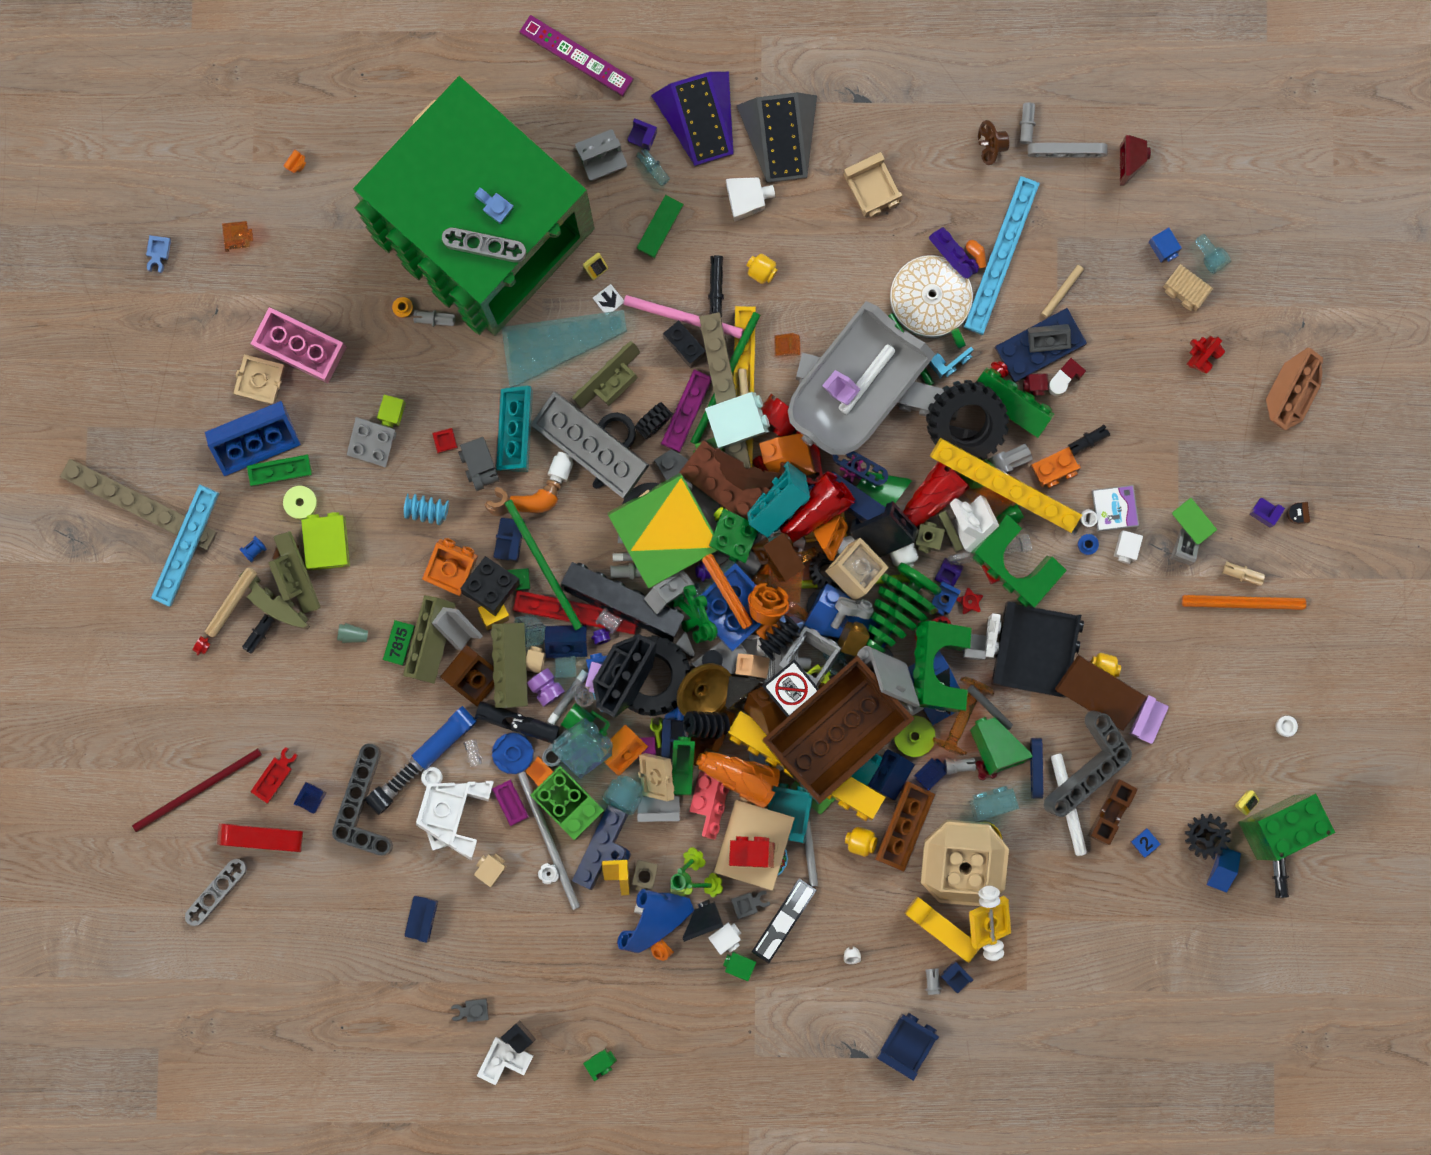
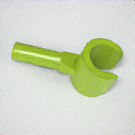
[650,717,663,748]

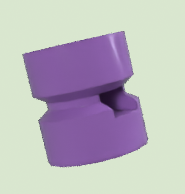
[527,668,565,707]

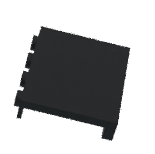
[991,601,1084,698]

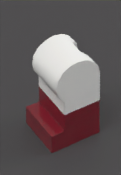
[1049,358,1086,397]

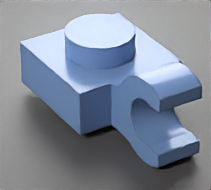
[475,188,514,224]

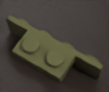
[572,341,640,408]
[268,531,321,613]

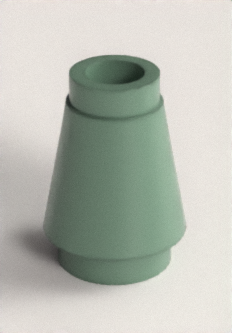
[337,623,368,643]

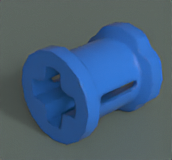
[240,536,267,563]

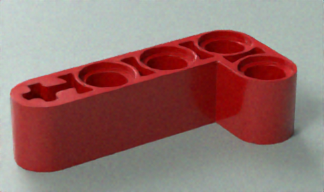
[217,823,303,852]

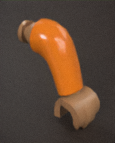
[484,480,561,516]

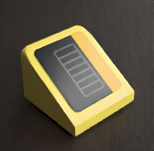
[583,253,608,280]
[1235,790,1259,816]

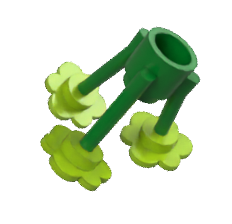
[670,847,723,897]

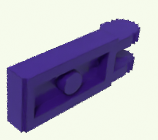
[929,227,979,279]

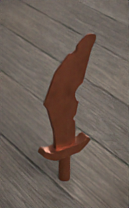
[714,448,786,491]

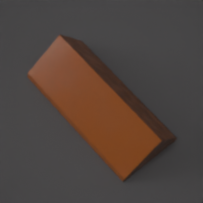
[874,781,935,872]

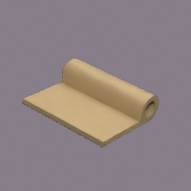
[714,797,795,891]

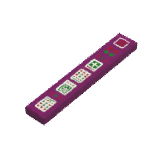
[519,15,633,97]

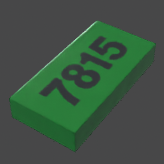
[383,620,415,666]

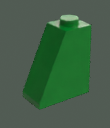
[970,717,1033,775]

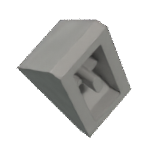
[1170,528,1199,566]

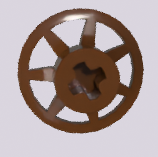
[978,120,1009,165]

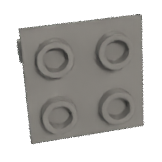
[347,417,397,467]

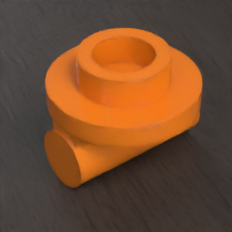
[283,150,306,173]
[651,939,674,961]

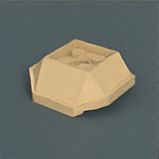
[920,819,1009,906]

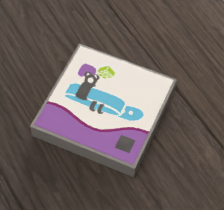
[1091,485,1139,532]

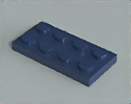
[994,308,1087,383]

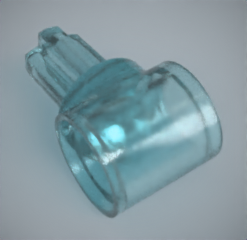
[1195,234,1231,274]

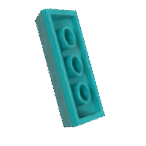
[496,385,533,472]

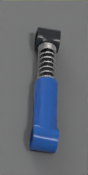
[364,706,477,815]

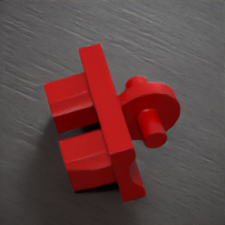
[1187,336,1225,374]

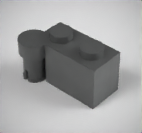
[458,437,499,491]

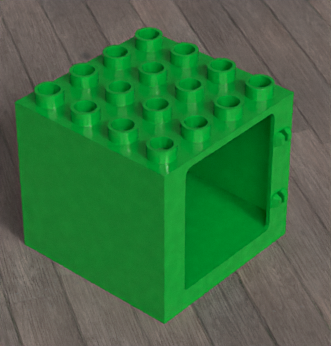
[353,76,595,336]

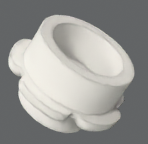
[538,863,559,884]

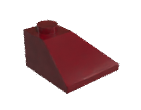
[1120,135,1151,186]

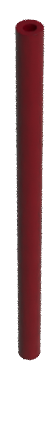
[132,748,262,832]

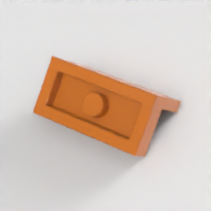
[597,725,648,776]

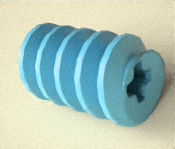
[404,494,449,525]

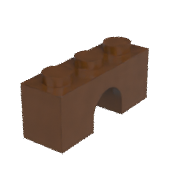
[1088,779,1138,845]

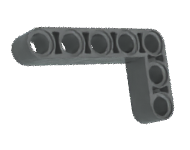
[1044,710,1132,817]
[332,743,393,856]

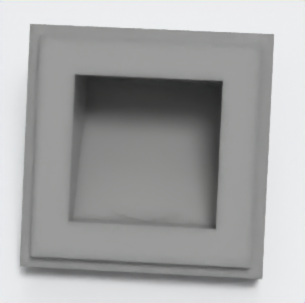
[676,632,695,658]

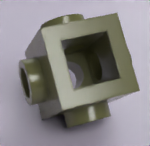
[915,522,945,553]

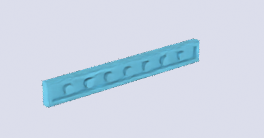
[964,176,1040,335]

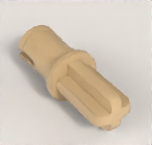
[1222,561,1265,586]

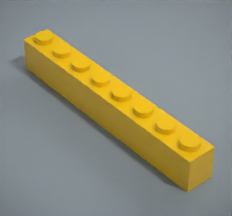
[727,711,886,821]

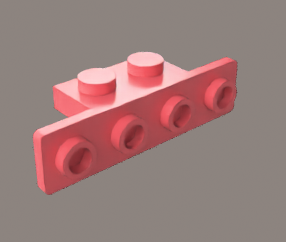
[689,771,730,840]

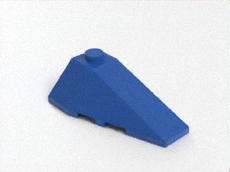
[803,584,891,648]

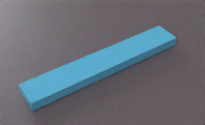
[151,484,220,607]

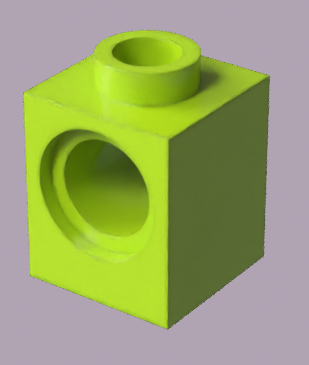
[377,394,406,428]

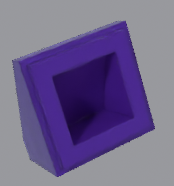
[934,558,963,587]

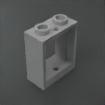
[777,627,841,687]

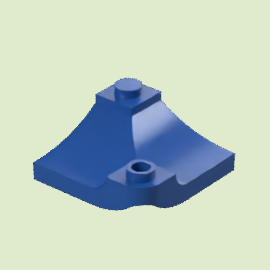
[698,563,762,652]

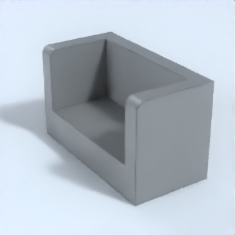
[644,570,694,614]

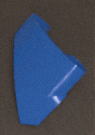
[617,889,694,953]

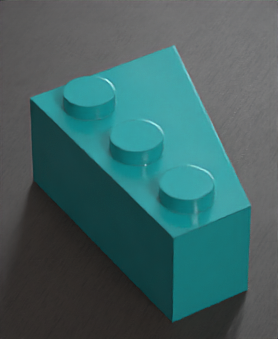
[747,461,810,538]

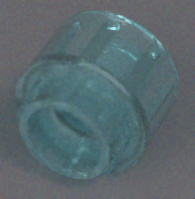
[602,775,643,816]

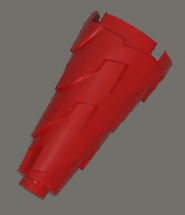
[902,461,970,527]
[780,471,855,543]

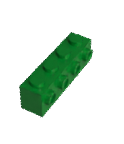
[977,367,1054,438]

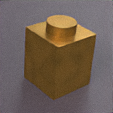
[838,621,869,656]

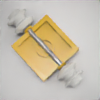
[969,886,1011,961]

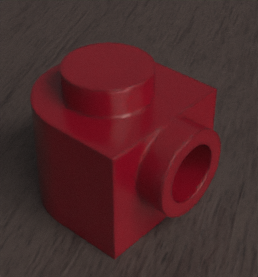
[1023,374,1049,397]

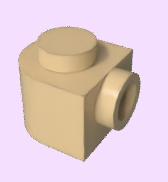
[526,646,546,673]

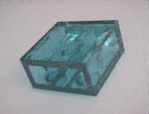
[552,718,613,779]
[969,786,1019,821]

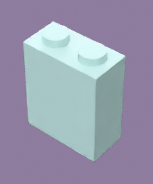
[705,392,770,449]

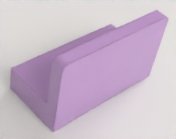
[1129,695,1168,744]

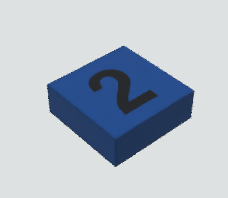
[1130,828,1161,858]

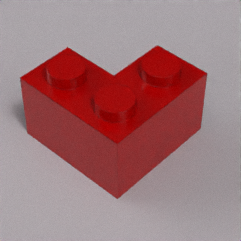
[729,836,775,868]

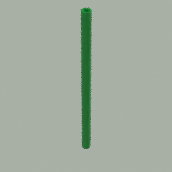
[690,312,761,444]
[504,499,583,630]

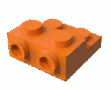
[422,538,478,596]

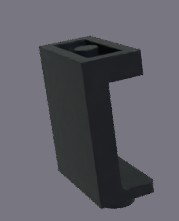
[850,501,917,558]

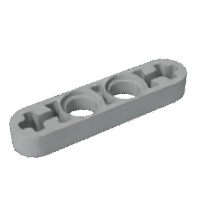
[1028,143,1108,158]
[442,228,526,262]
[185,859,247,926]

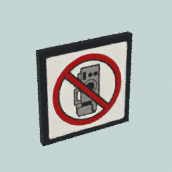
[762,659,819,717]

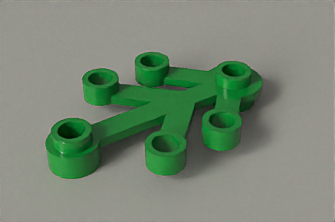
[668,584,718,643]

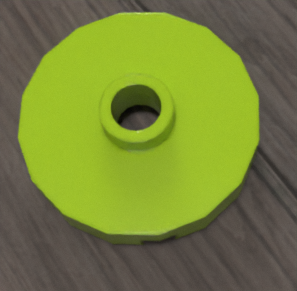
[894,716,936,757]

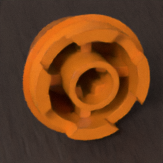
[748,583,789,625]

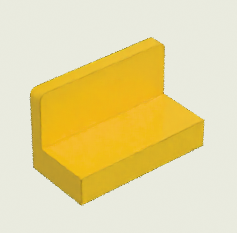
[602,860,630,896]

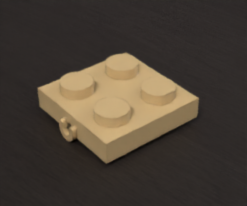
[233,354,285,405]
[638,753,674,801]

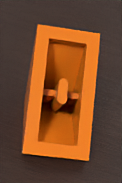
[813,515,848,561]

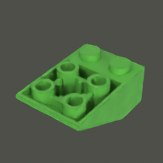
[530,766,605,840]

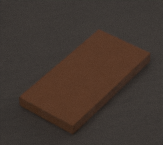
[1055,654,1147,731]

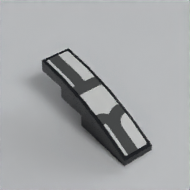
[751,879,816,964]

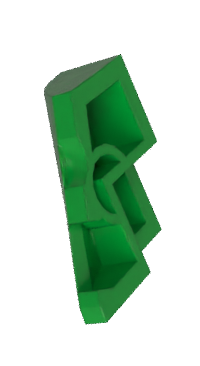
[856,472,912,507]

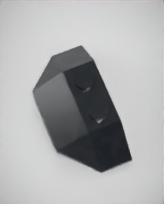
[592,634,657,718]

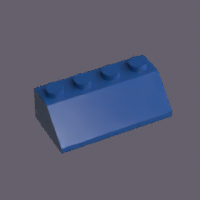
[205,401,301,476]

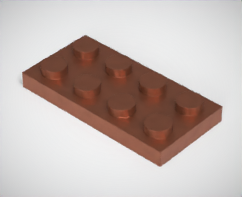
[679,440,770,520]

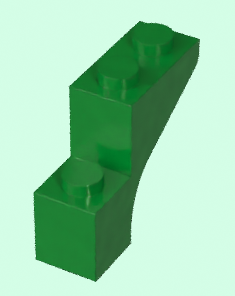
[672,737,695,796]

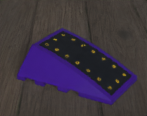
[651,71,734,166]

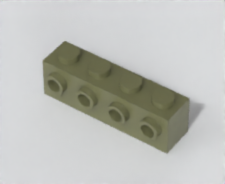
[403,595,456,684]
[491,623,528,708]

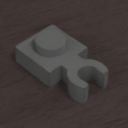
[731,891,770,919]
[451,998,489,1022]

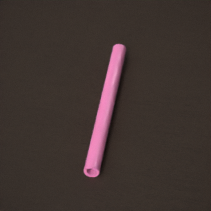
[623,295,744,339]

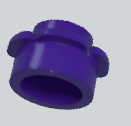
[695,561,711,582]
[591,628,611,645]

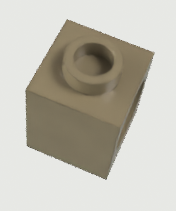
[632,860,658,891]

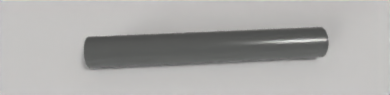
[968,685,1013,730]

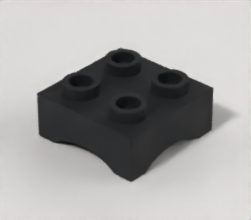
[460,556,520,616]

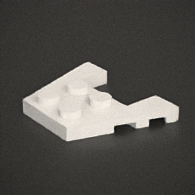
[416,781,494,860]

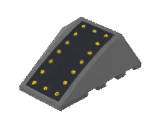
[736,92,817,183]

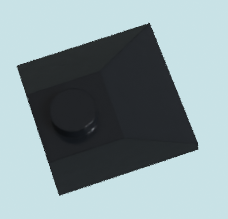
[683,899,724,942]

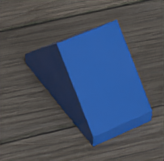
[1206,849,1241,893]

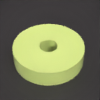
[283,486,317,520]

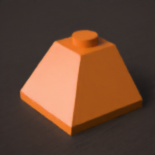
[759,434,815,476]

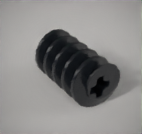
[758,614,803,661]
[683,711,730,739]

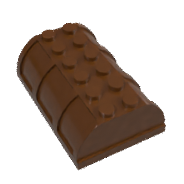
[762,655,915,804]

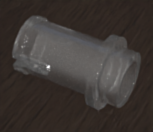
[464,739,483,767]

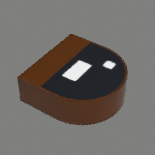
[1287,502,1310,524]

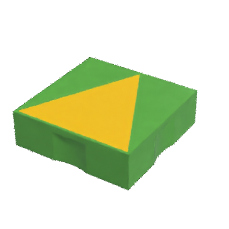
[607,473,718,589]

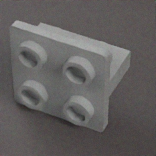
[575,129,627,181]

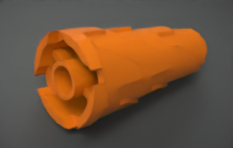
[696,751,780,808]

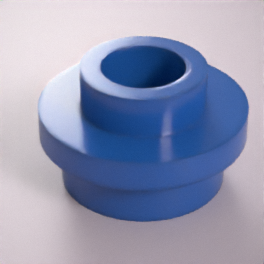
[1078,534,1099,555]

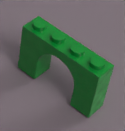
[970,514,1067,608]
[913,621,972,712]

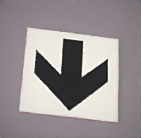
[593,284,624,316]

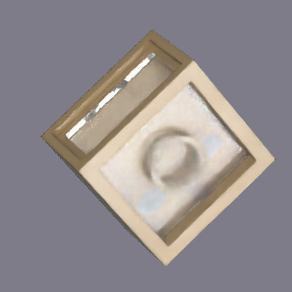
[825,538,889,600]

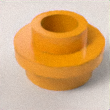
[392,297,413,318]

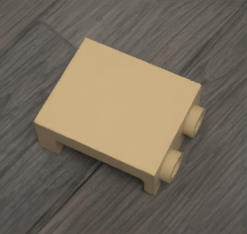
[843,152,903,218]

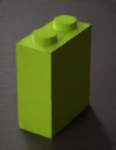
[301,512,350,571]

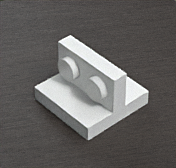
[950,495,999,552]

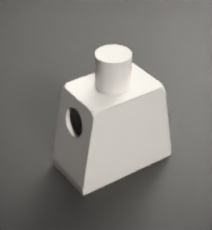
[726,177,775,221]

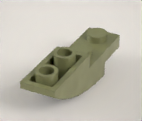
[239,570,310,629]

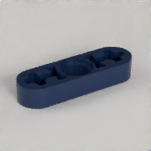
[833,451,888,486]
[1030,738,1044,799]

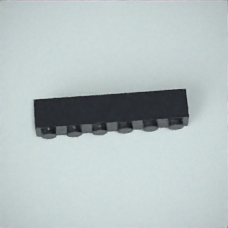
[560,562,685,642]

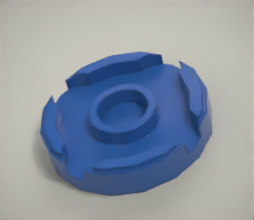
[492,733,534,774]

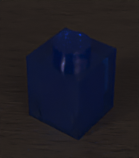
[913,758,947,791]

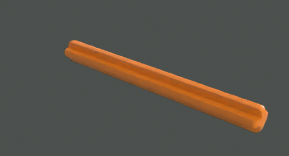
[1182,595,1306,610]

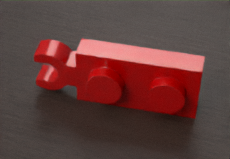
[250,747,298,804]

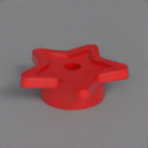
[956,588,983,614]

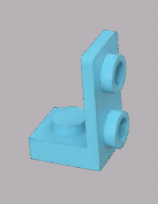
[929,347,974,379]

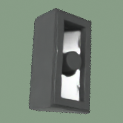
[1027,324,1071,353]

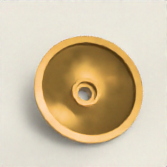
[677,663,734,716]

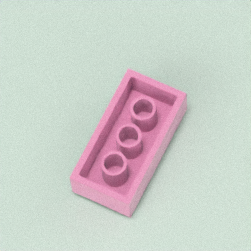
[251,307,347,383]

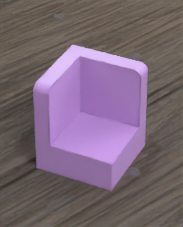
[822,370,860,405]

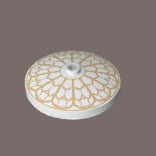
[890,255,973,338]

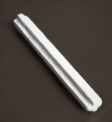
[1051,754,1087,856]

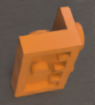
[1031,447,1081,488]

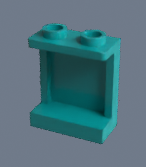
[768,783,813,843]

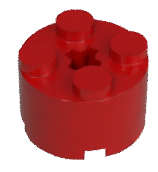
[761,394,796,437]

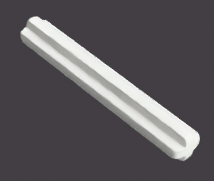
[839,344,895,414]

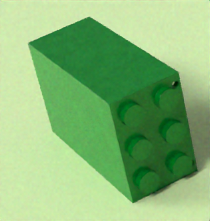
[1238,794,1336,861]

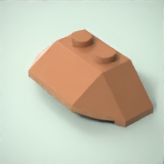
[1266,347,1323,430]

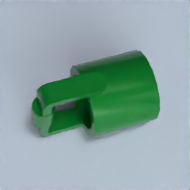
[560,703,610,749]

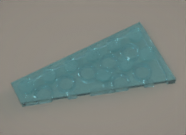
[501,310,627,388]

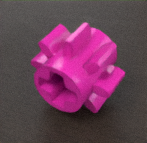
[840,456,865,483]

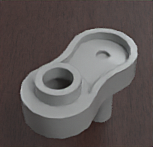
[831,597,874,629]

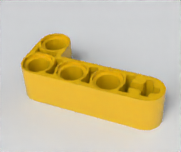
[904,896,980,963]

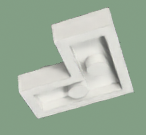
[477,1037,534,1085]

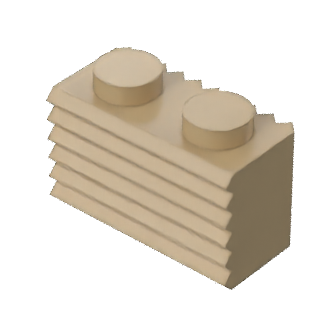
[1163,264,1213,311]

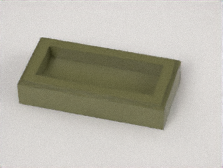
[938,511,963,553]

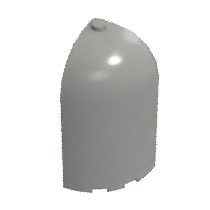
[788,301,936,455]

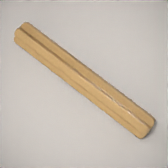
[205,568,257,637]

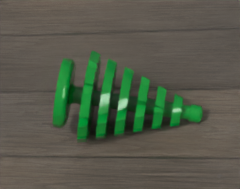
[866,562,942,653]

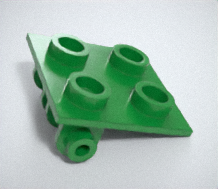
[709,508,758,563]

